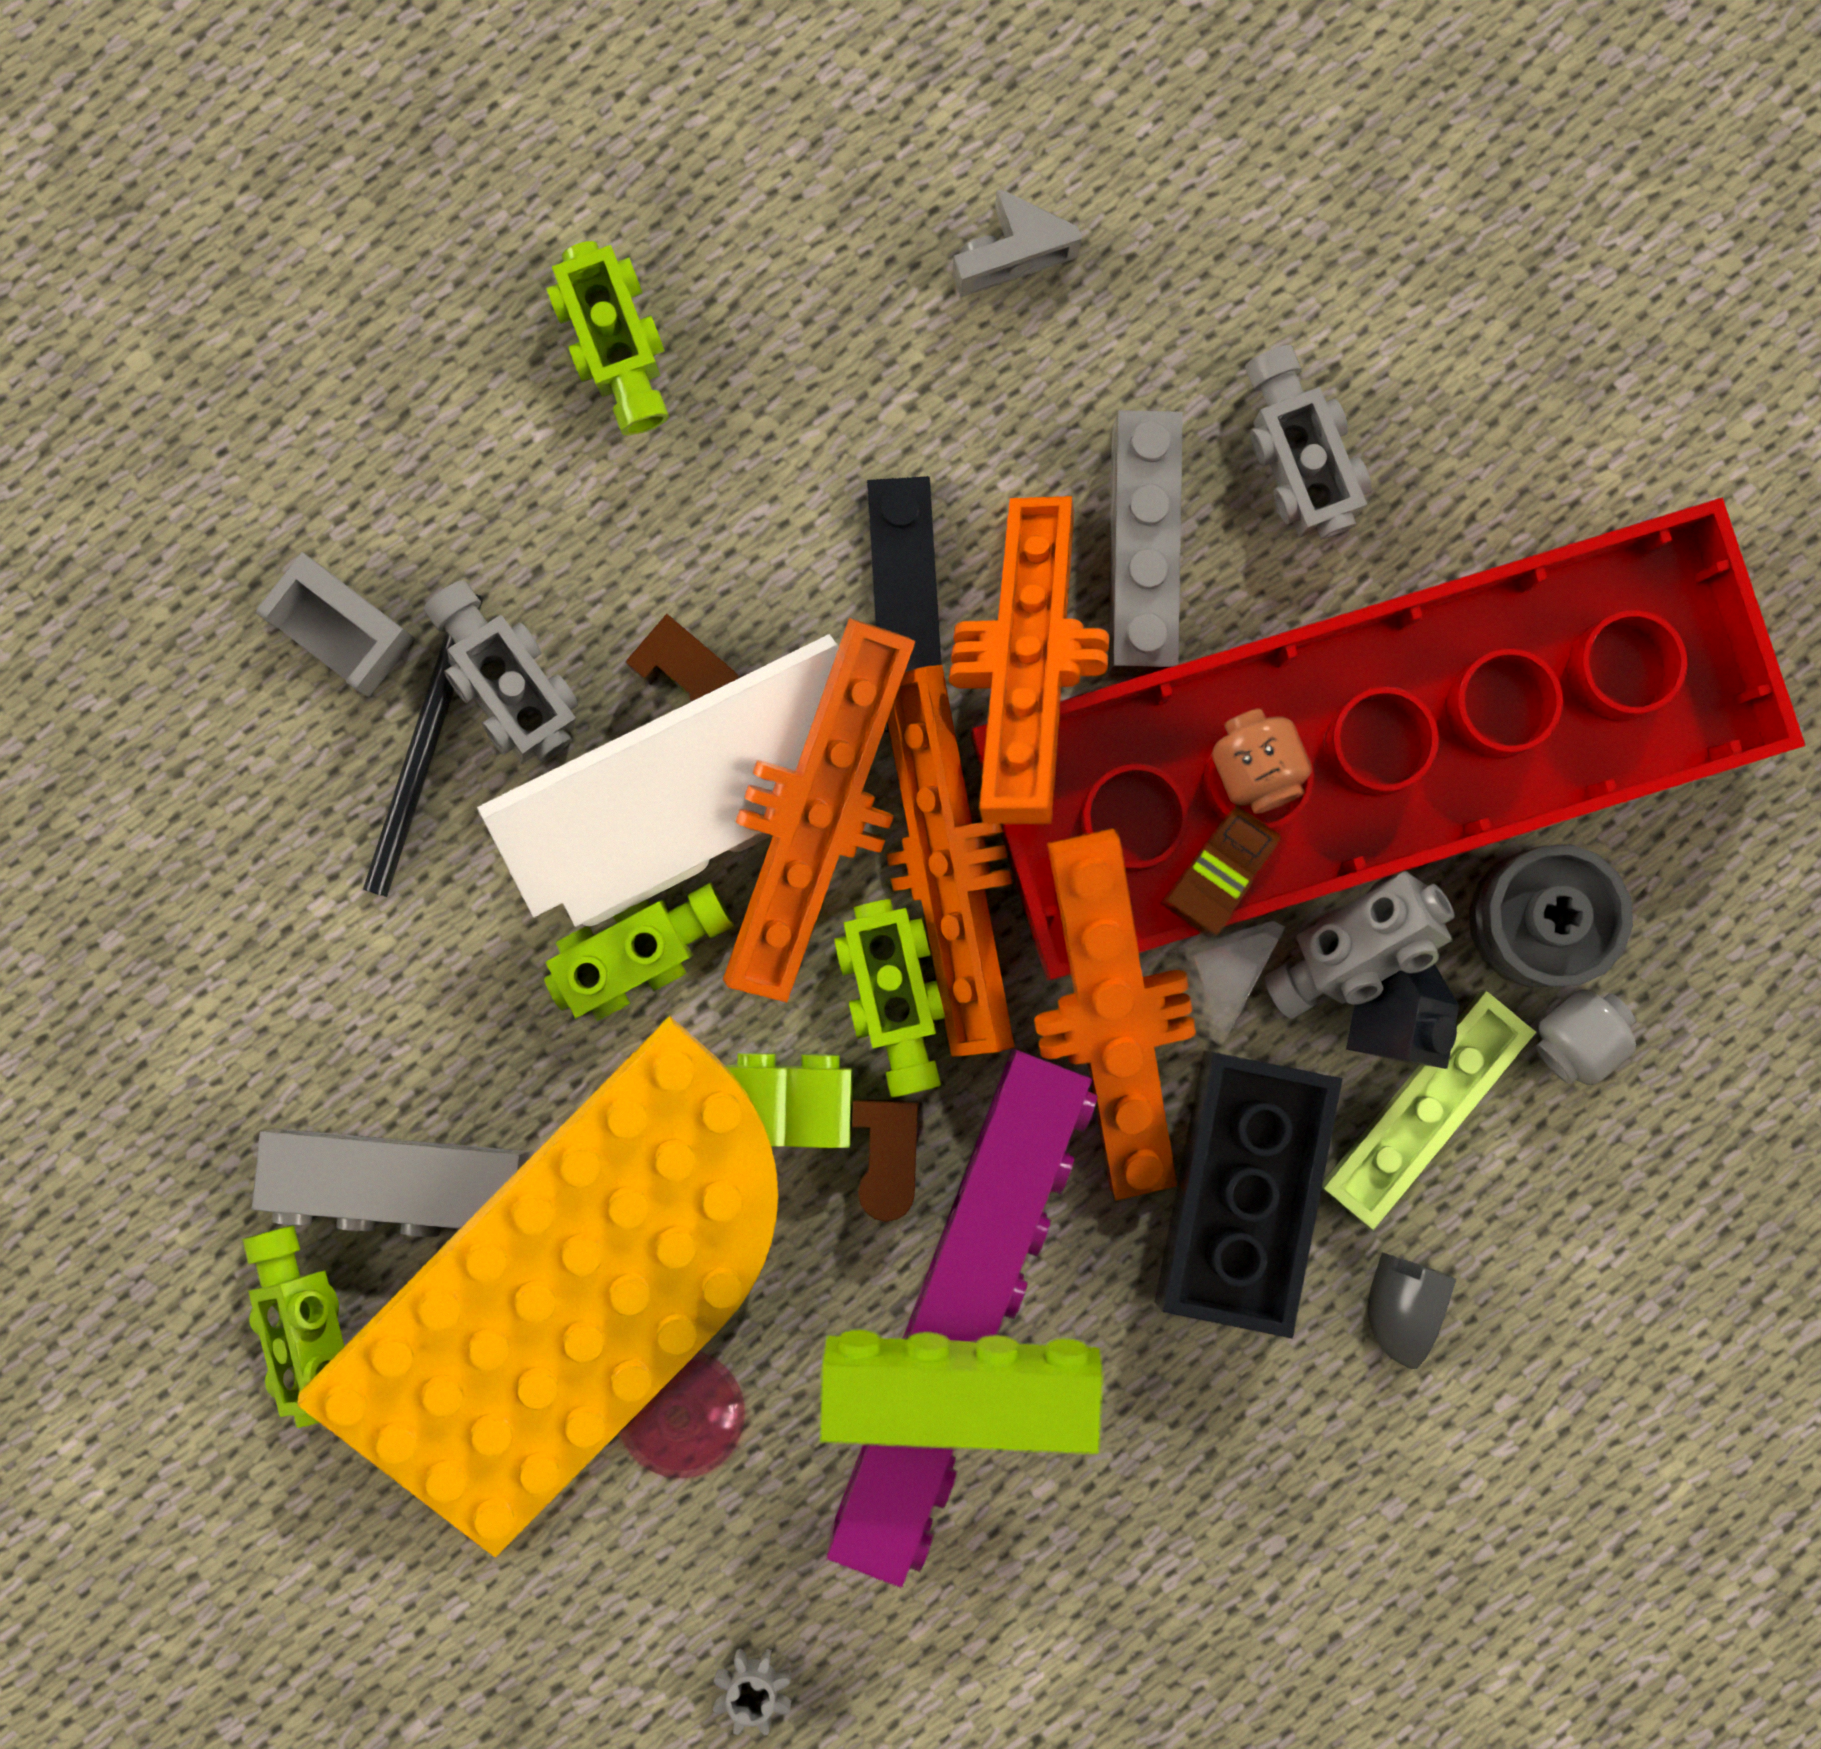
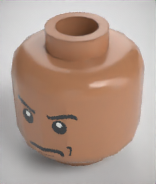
[1212,709,1312,814]

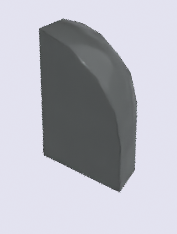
[1368,1252,1457,1369]

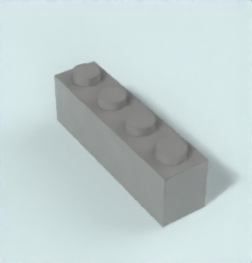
[1108,410,1183,677]
[252,1128,529,1237]

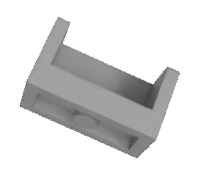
[256,552,416,697]

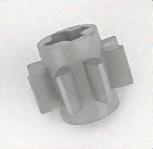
[713,1648,792,1736]

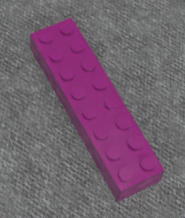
[826,1048,1097,1588]

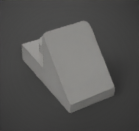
[953,189,1082,297]

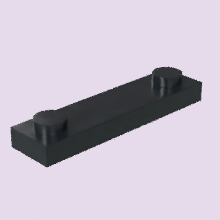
[867,476,941,732]

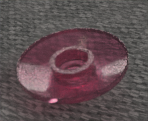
[620,1351,745,1478]

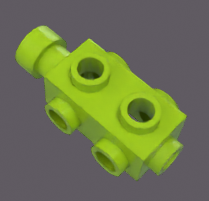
[546,241,669,436]
[544,882,734,1021]
[834,899,945,1097]
[242,1225,345,1428]

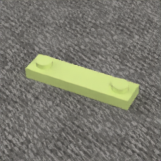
[1322,991,1536,1230]

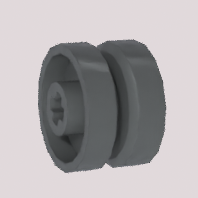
[1469,844,1633,988]

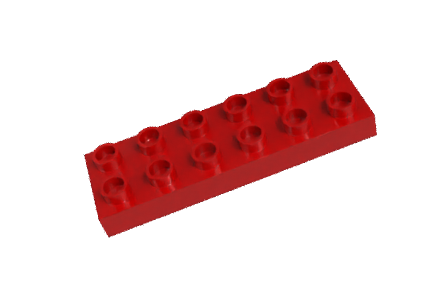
[970,497,1806,981]

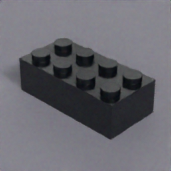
[1154,1051,1343,1339]

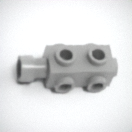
[1245,345,1372,540]
[423,580,578,764]
[1265,871,1454,1019]

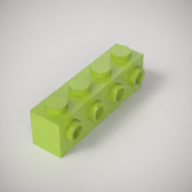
[820,1330,1103,1454]

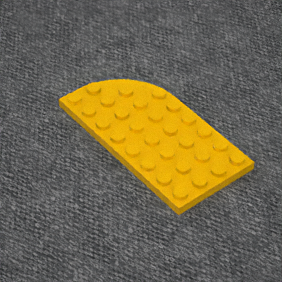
[297,1016,778,1558]

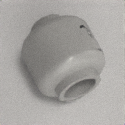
[1536,990,1636,1085]

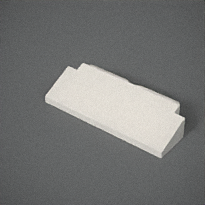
[477,634,880,927]

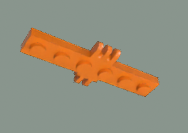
[949,496,1109,824]
[722,618,916,1003]
[886,665,1015,1057]
[1034,829,1196,1201]

